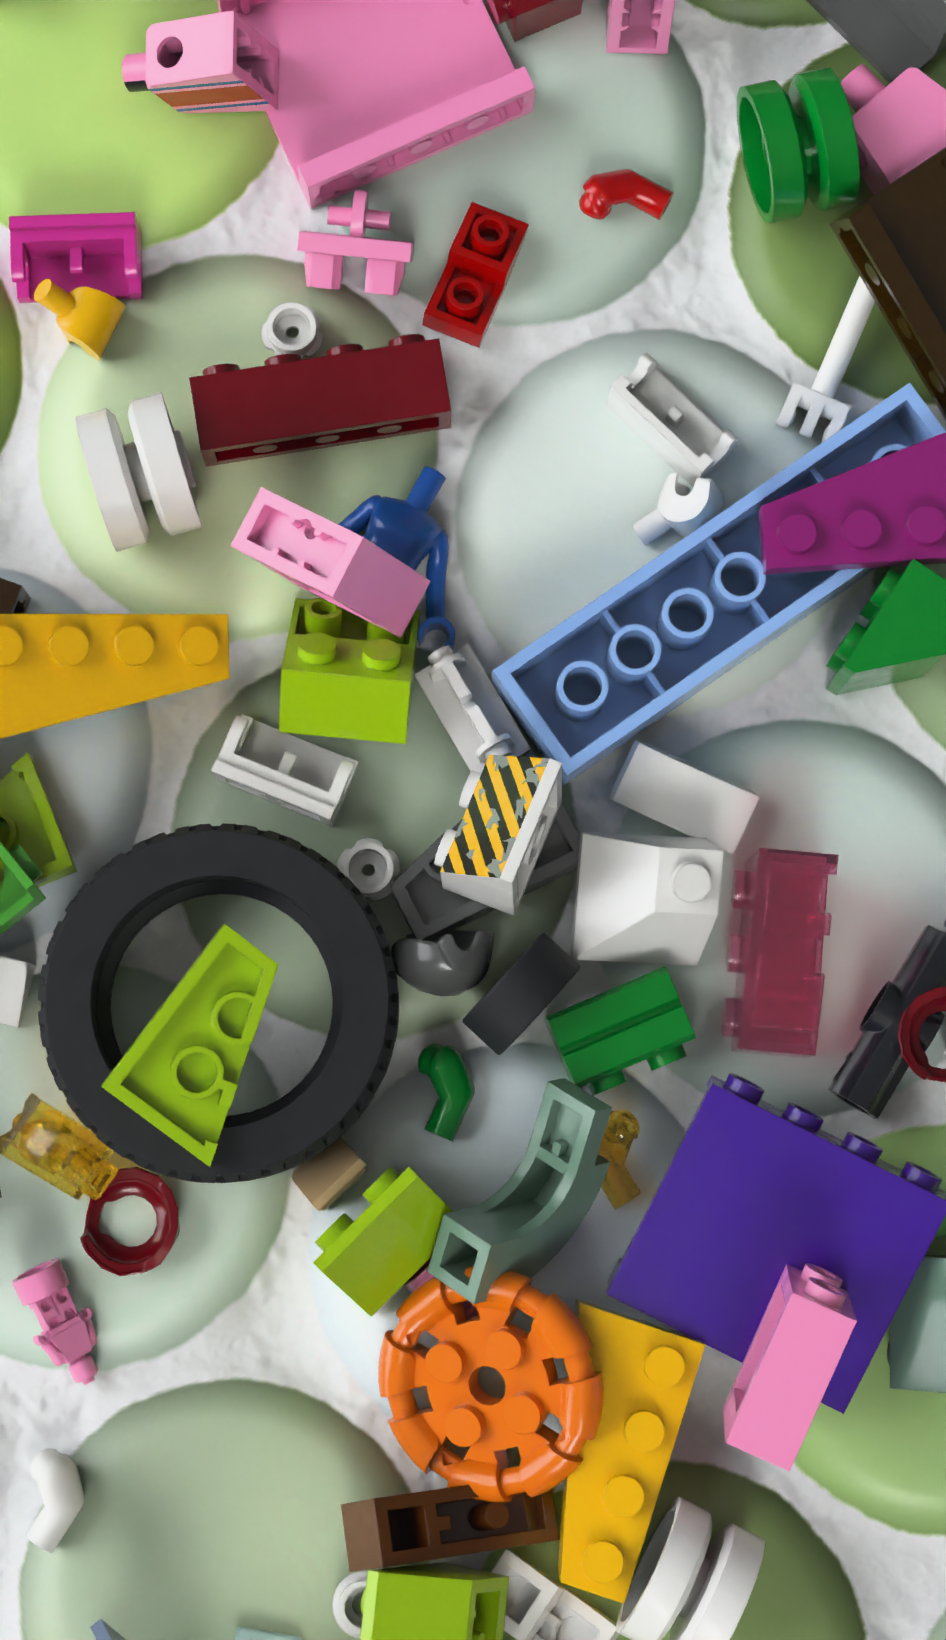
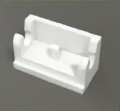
[606,352,739,488]
[211,714,359,827]

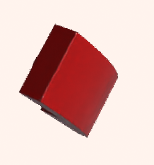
[422,202,529,348]

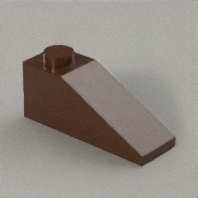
[341,1485,560,1572]

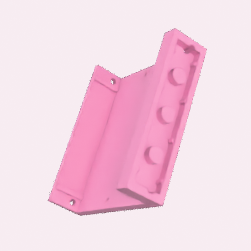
[217,0,535,209]

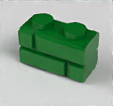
[544,966,696,1096]

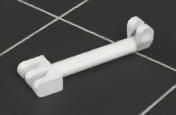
[776,276,875,443]

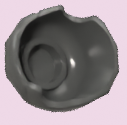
[391,930,494,996]

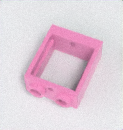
[231,487,431,638]
[723,1263,857,1472]

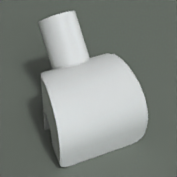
[631,473,724,546]

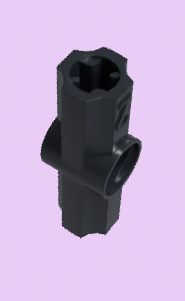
[828,925,946,1119]

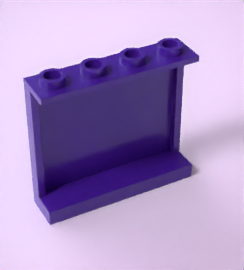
[606,1073,946,1414]

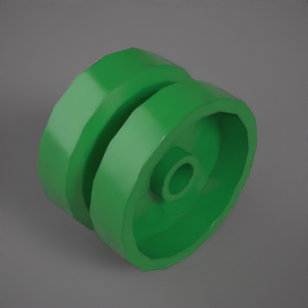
[737,67,860,223]

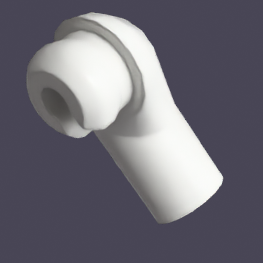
[26,1448,85,1553]

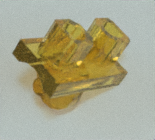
[0,1093,118,1200]

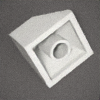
[570,831,724,966]

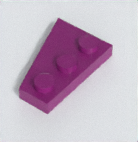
[758,432,946,575]

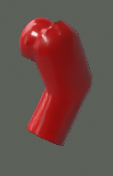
[579,169,674,220]

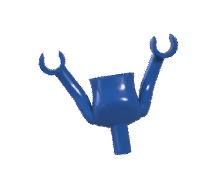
[338,466,455,651]

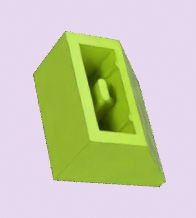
[279,597,420,744]
[313,1167,453,1317]
[360,1562,509,1640]

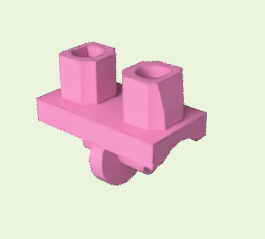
[297,189,415,296]

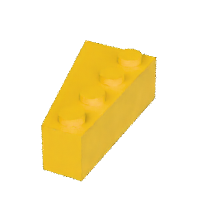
[0,614,230,739]
[557,1299,705,1604]

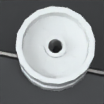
[75,392,202,552]
[616,1496,765,1640]

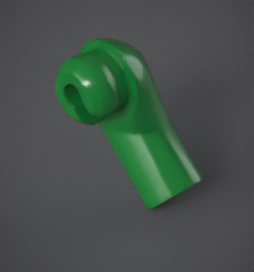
[418,1043,475,1142]

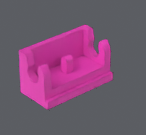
[9,212,143,303]

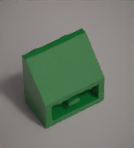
[825,559,946,695]

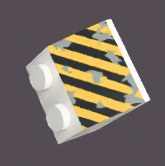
[434,755,562,916]

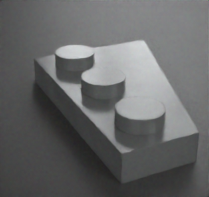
[390,747,580,942]

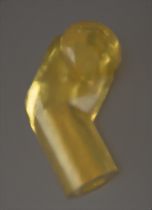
[598,1109,641,1209]

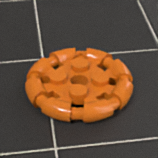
[378,1266,603,1503]

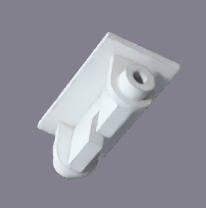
[414,643,531,774]

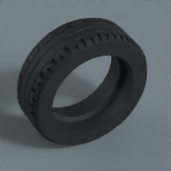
[38,823,399,1183]

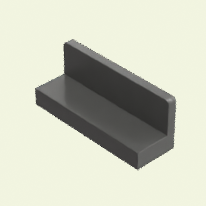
[806,0,946,84]

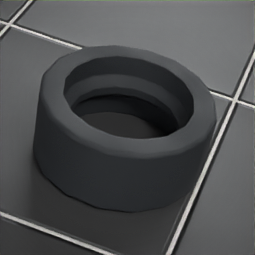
[462,933,580,1055]

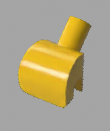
[34,279,126,361]

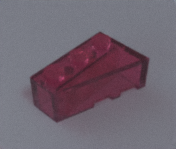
[721,848,839,1058]

